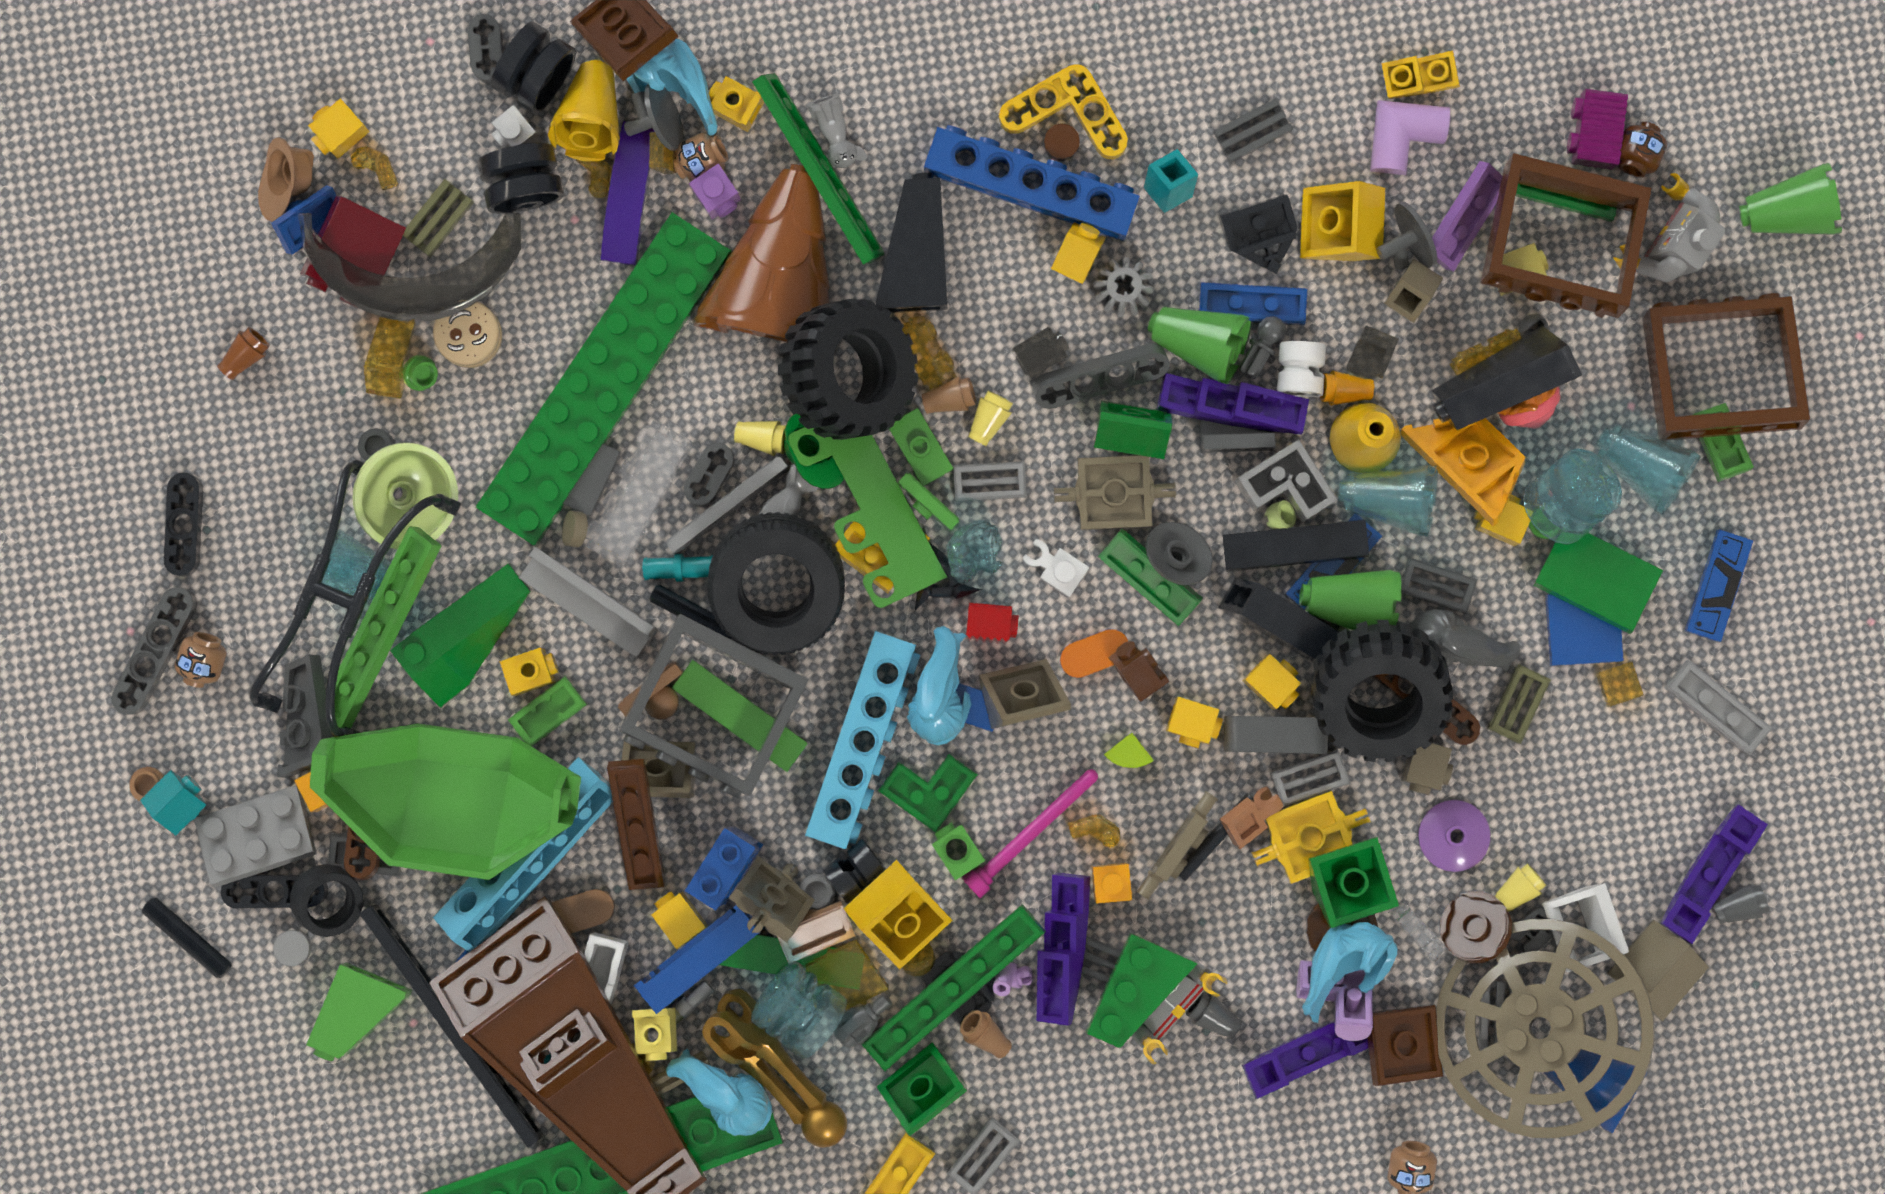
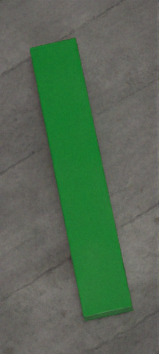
[752,73,885,265]
[861,904,1046,1071]

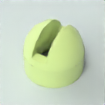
[1265,500,1296,529]

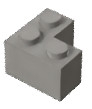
[1234,439,1337,522]

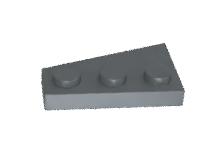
[277,654,332,778]

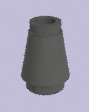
[1713,884,1770,924]
[1186,992,1242,1039]

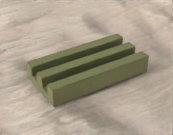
[403,179,474,258]
[1486,664,1551,744]

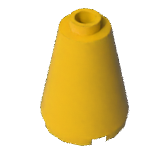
[548,60,620,161]
[1329,403,1401,474]

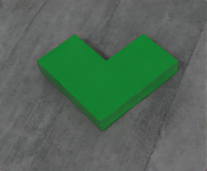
[878,754,977,833]

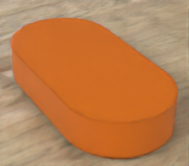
[1060,629,1128,678]

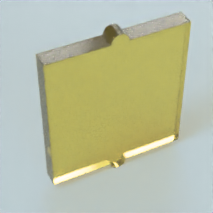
[805,940,889,1014]

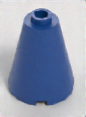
[1544,1049,1647,1134]

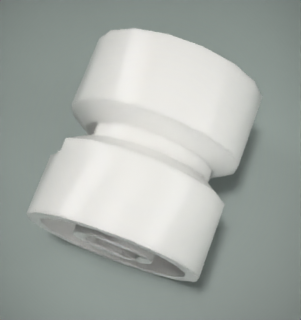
[1277,341,1326,397]

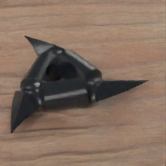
[915,542,982,611]

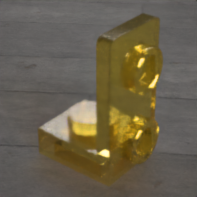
[364,313,416,399]

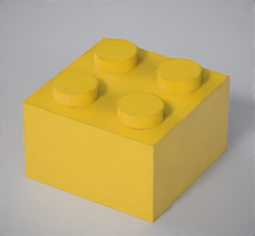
[844,860,953,970]

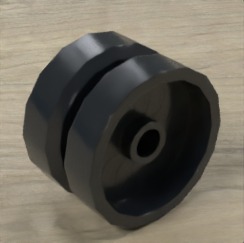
[491,21,577,115]
[477,143,565,214]

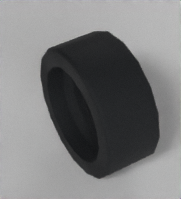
[290,864,364,937]

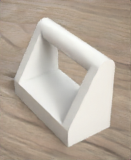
[1542,883,1629,972]

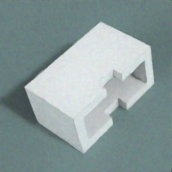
[584,932,629,1006]

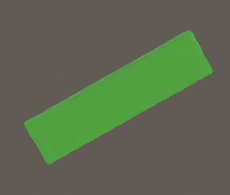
[672,660,809,772]

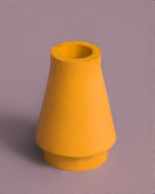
[1320,370,1374,406]

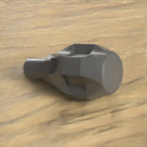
[833,993,892,1048]

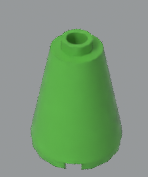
[1739,163,1842,235]
[1148,307,1251,385]
[1299,570,1401,630]

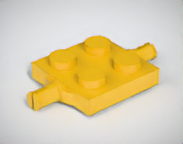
[1251,791,1371,884]

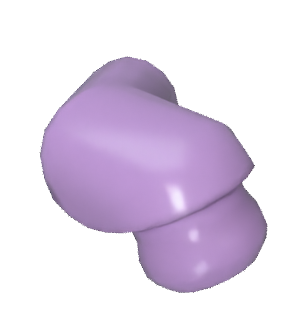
[993,963,1033,996]

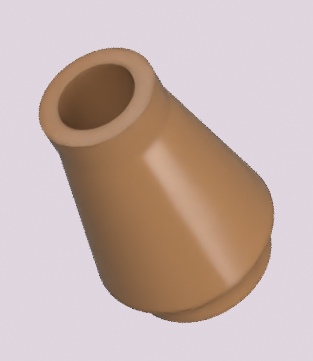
[922,376,976,414]
[960,1010,1012,1058]

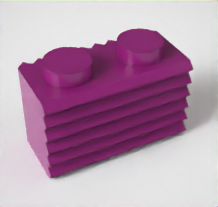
[1567,89,1628,170]

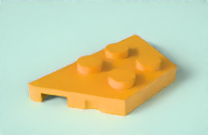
[1401,418,1526,527]

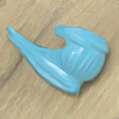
[627,39,718,136]
[907,626,972,745]
[1302,922,1398,1023]
[666,1049,773,1136]

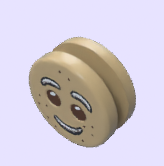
[433,299,502,368]

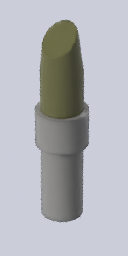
[675,981,715,1025]

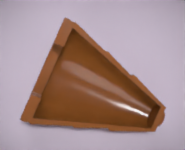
[693,164,830,342]

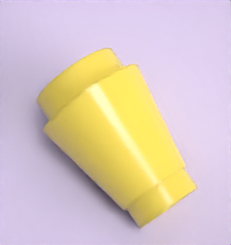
[968,390,1013,446]
[734,421,786,456]
[1495,863,1547,912]

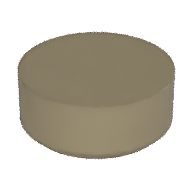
[562,511,588,548]

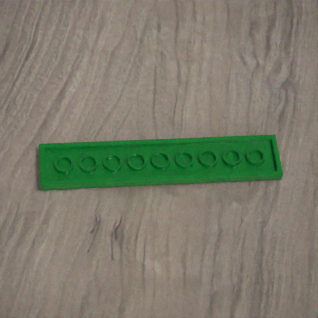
[475,212,731,547]
[420,1077,784,1194]

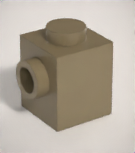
[1384,259,1443,323]
[1401,743,1453,795]

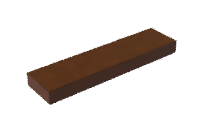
[607,759,665,890]

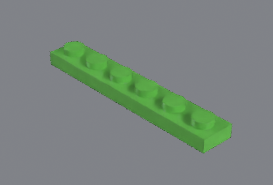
[335,526,442,728]

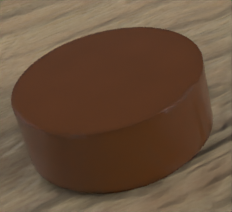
[1044,123,1080,161]

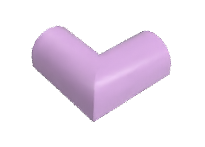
[1370,100,1450,175]
[1296,960,1373,1041]

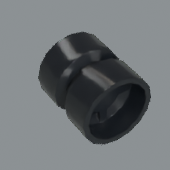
[822,839,886,904]

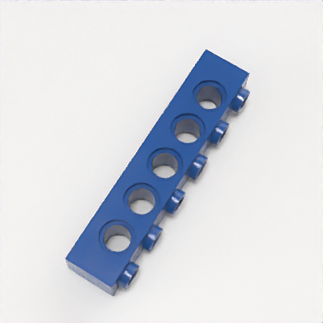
[924,125,1140,242]

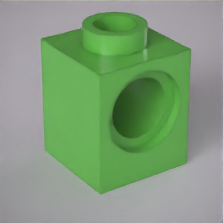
[932,822,985,881]

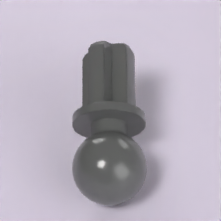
[1239,316,1286,379]

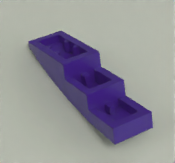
[1156,373,1309,435]
[1036,872,1090,1026]

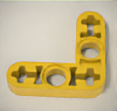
[999,64,1128,160]

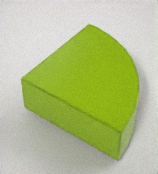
[1103,732,1154,768]

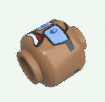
[673,132,729,181]
[174,632,227,688]
[1387,1141,1437,1194]

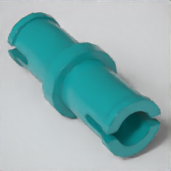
[642,553,713,582]

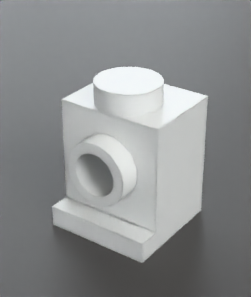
[491,105,541,148]

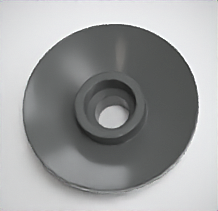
[1146,522,1213,585]

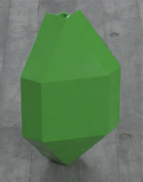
[310,723,581,880]

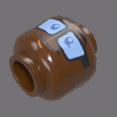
[1619,122,1668,178]

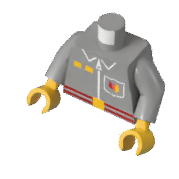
[1613,173,1726,282]
[1131,955,1227,1064]

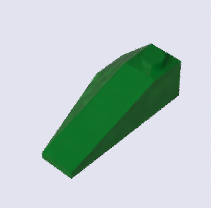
[390,564,531,708]

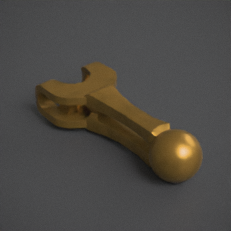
[702,989,847,1148]

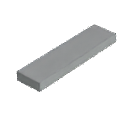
[666,456,789,554]

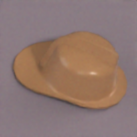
[258,137,314,222]

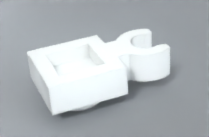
[1023,539,1089,597]

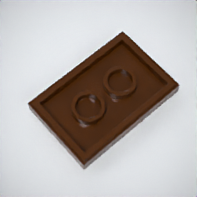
[570,0,679,81]

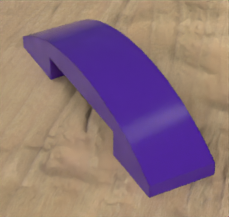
[601,121,657,266]
[1660,804,1768,944]
[1242,1021,1368,1099]

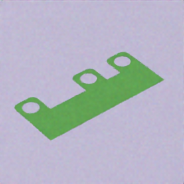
[788,427,947,608]

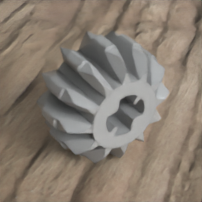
[1093,257,1154,318]

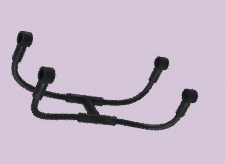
[249,460,462,737]

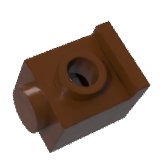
[1108,641,1170,702]

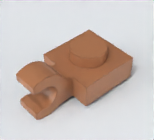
[1220,786,1284,849]

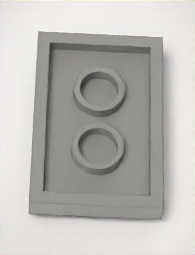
[194,785,317,888]

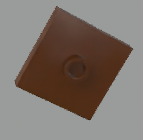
[1367,1004,1443,1086]

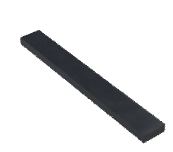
[359,905,543,1148]

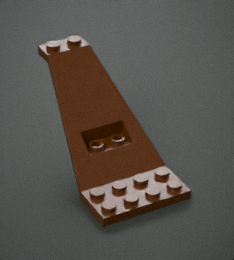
[429,896,707,1194]

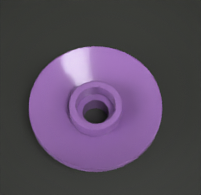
[1418,800,1490,872]

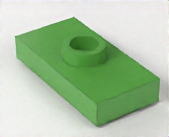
[1693,403,1754,482]
[889,408,954,487]
[898,473,959,533]
[508,676,588,747]

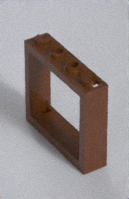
[1480,153,1652,318]
[1642,293,1810,441]

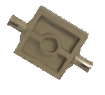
[1054,456,1176,530]
[1136,791,1218,900]
[729,856,815,943]

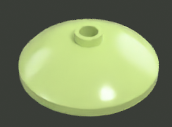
[353,443,458,550]

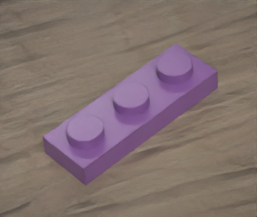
[1432,161,1502,272]

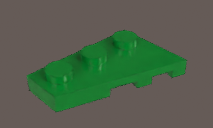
[1086,933,1198,1048]

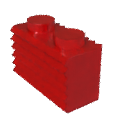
[966,602,1019,645]

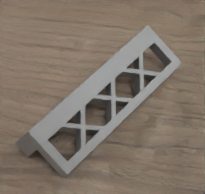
[519,547,658,658]

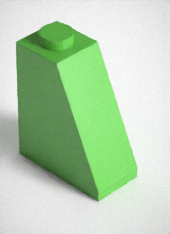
[306,962,412,1061]

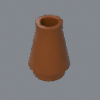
[217,327,270,380]

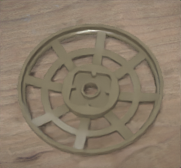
[1436,919,1655,1138]

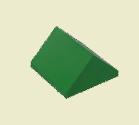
[1094,400,1173,459]
[1308,837,1399,928]
[877,1042,967,1136]

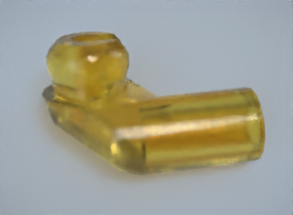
[351,146,399,190]
[576,159,612,198]
[1067,814,1120,848]

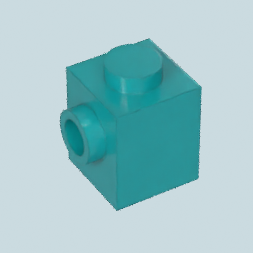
[1143,149,1199,213]
[140,770,206,836]

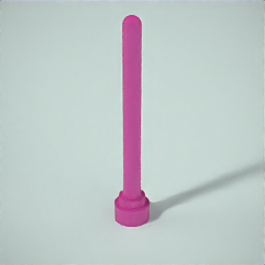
[961,769,1098,899]

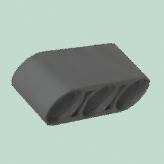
[1224,716,1328,754]

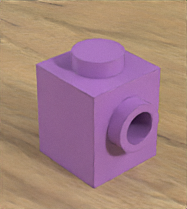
[689,164,741,220]

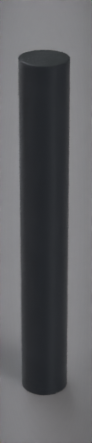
[1179,793,1254,882]

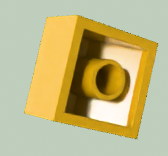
[1300,181,1386,261]

